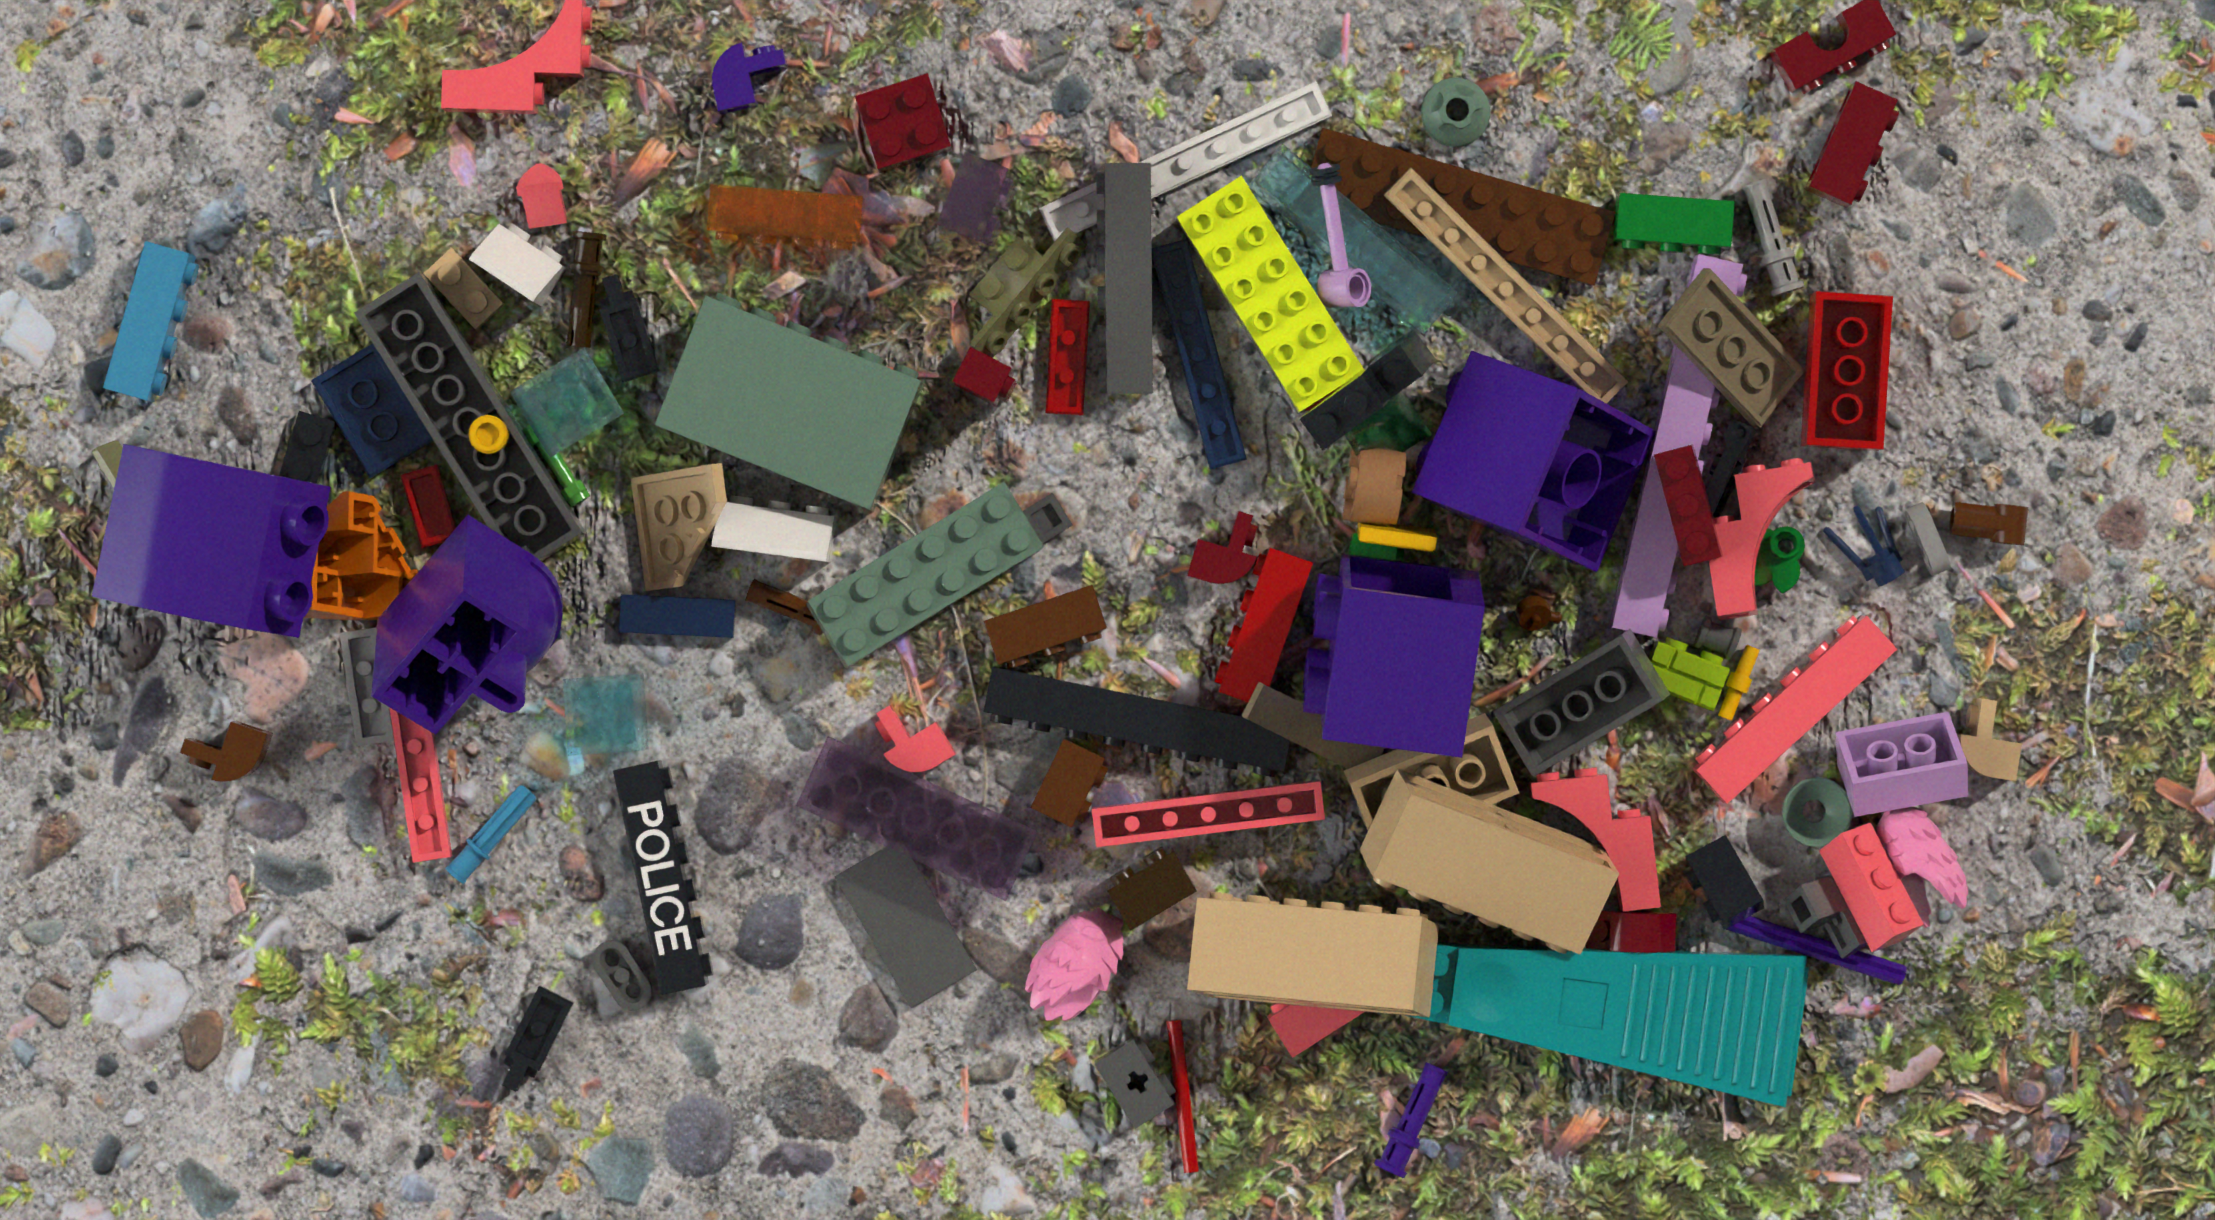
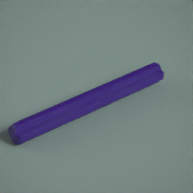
[1726,916,1907,985]

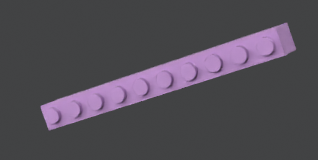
[1608,254,1747,638]

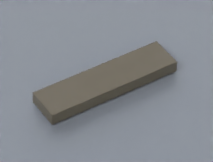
[1242,682,1385,769]

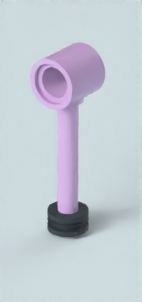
[1309,163,1371,308]

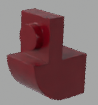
[1187,511,1258,584]
[1586,910,1676,953]

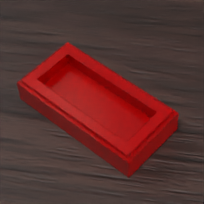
[400,464,457,548]

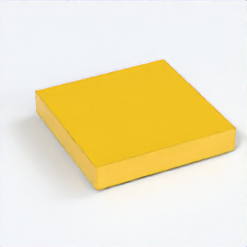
[1357,523,1437,552]

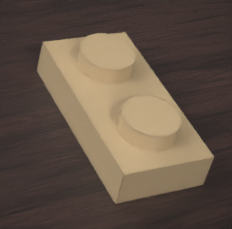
[424,247,505,330]

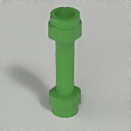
[522,418,590,508]

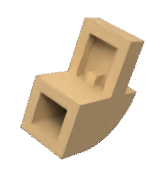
[1957,698,2022,781]

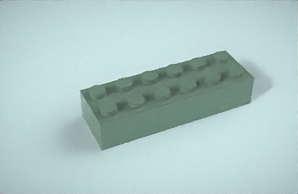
[806,482,1044,669]

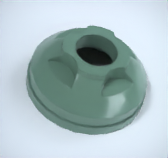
[1421,78,1490,147]
[1782,777,1852,847]

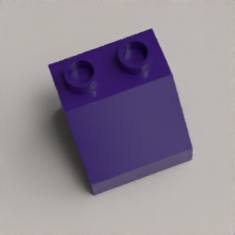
[1412,351,1656,572]

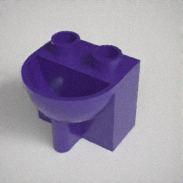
[371,515,563,735]

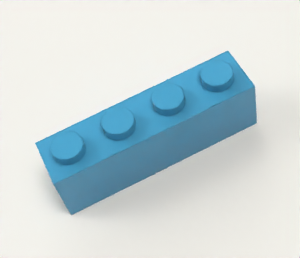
[103,241,199,402]

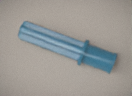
[445,785,536,884]

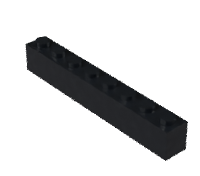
[983,667,1290,777]

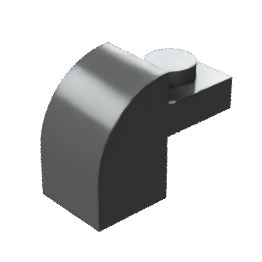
[1784,877,1867,959]

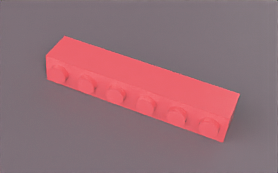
[1692,615,1898,804]
[1092,780,1325,847]

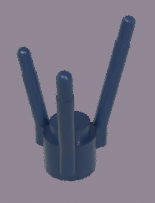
[1823,506,1905,587]

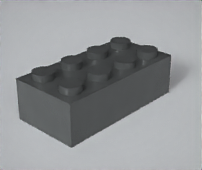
[1493,629,1670,777]

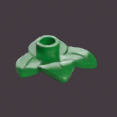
[1755,526,1805,594]

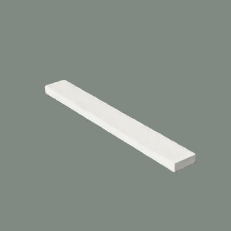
[1039,81,1332,242]

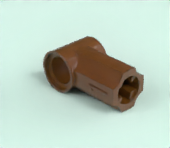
[1949,502,2029,546]

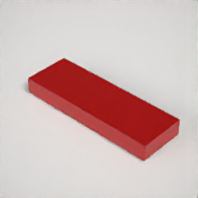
[1045,299,1090,416]

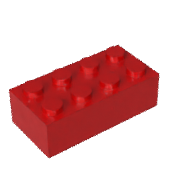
[1800,291,1893,451]

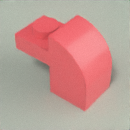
[875,705,957,772]

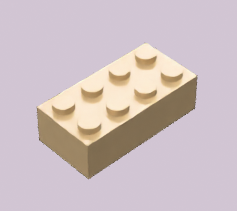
[1344,713,1519,831]

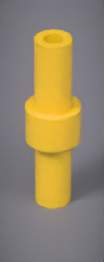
[1718,645,1760,721]

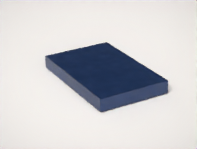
[311,343,434,479]

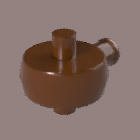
[1515,596,1562,631]

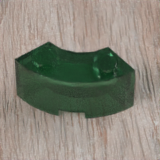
[1344,392,1432,456]

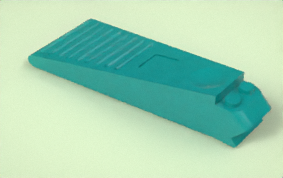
[1404,941,1810,1107]

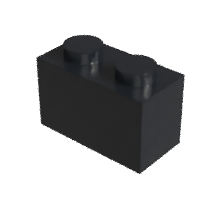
[1683,835,1764,930]

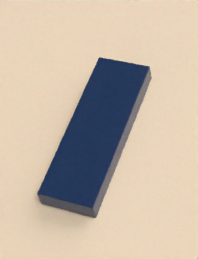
[619,594,736,638]

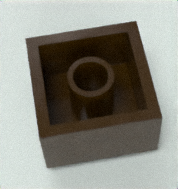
[1107,846,1197,931]

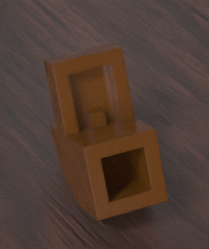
[180,721,273,782]

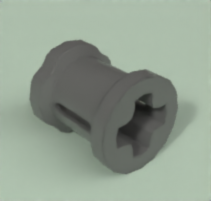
[1693,615,1742,661]

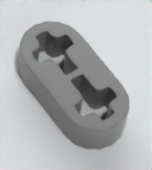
[1904,502,1951,576]

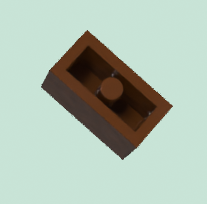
[1030,738,1109,828]

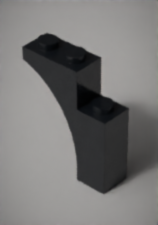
[1300,328,1436,451]

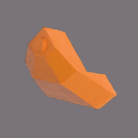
[304,491,418,620]

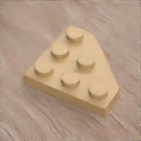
[631,463,727,591]

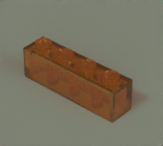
[707,184,865,251]

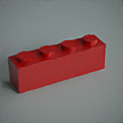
[1214,548,1313,702]

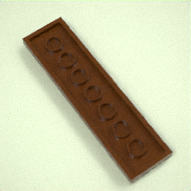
[1301,127,1616,286]

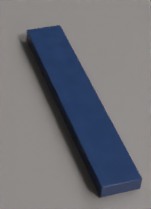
[1152,239,1247,470]

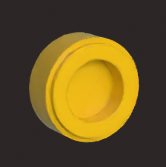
[469,415,509,454]

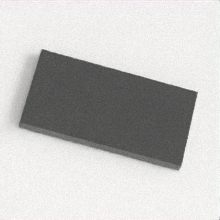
[835,838,977,1008]

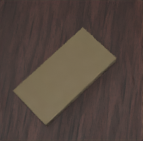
[1658,268,1806,428]

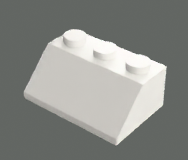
[711,495,837,562]

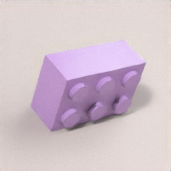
[1835,712,1968,817]

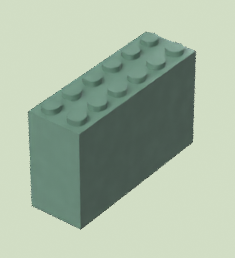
[654,292,924,512]

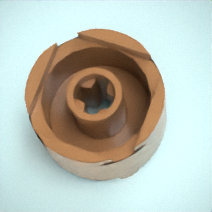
[1342,445,1406,527]

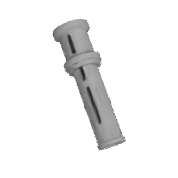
[1742,179,1805,297]

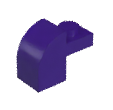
[712,43,788,115]

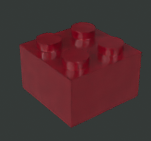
[855,73,952,173]

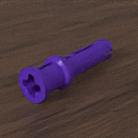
[1374,1062,1448,1179]

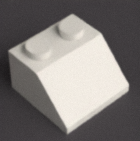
[469,223,567,306]

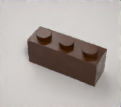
[984,585,1107,669]

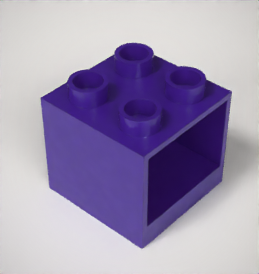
[1302,553,1485,758]

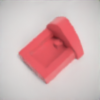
[516,163,567,229]

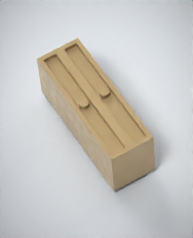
[1360,769,1620,955]
[1187,892,1439,1017]

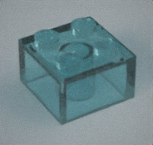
[510,348,624,458]
[563,673,649,756]

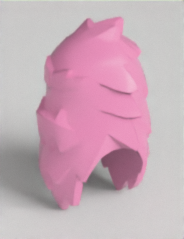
[1876,807,1968,928]
[1025,907,1124,1021]

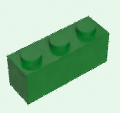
[1613,193,1735,256]

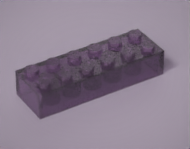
[796,736,1038,902]

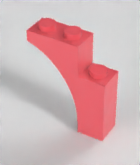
[441,0,593,114]
[1709,458,1815,621]
[1528,767,1661,912]

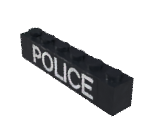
[613,760,714,995]

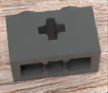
[1094,1037,1176,1129]

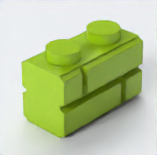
[1648,637,1730,711]

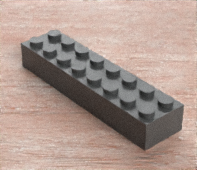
[354,272,587,562]

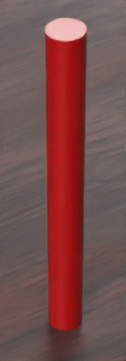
[1166,1019,1199,1173]

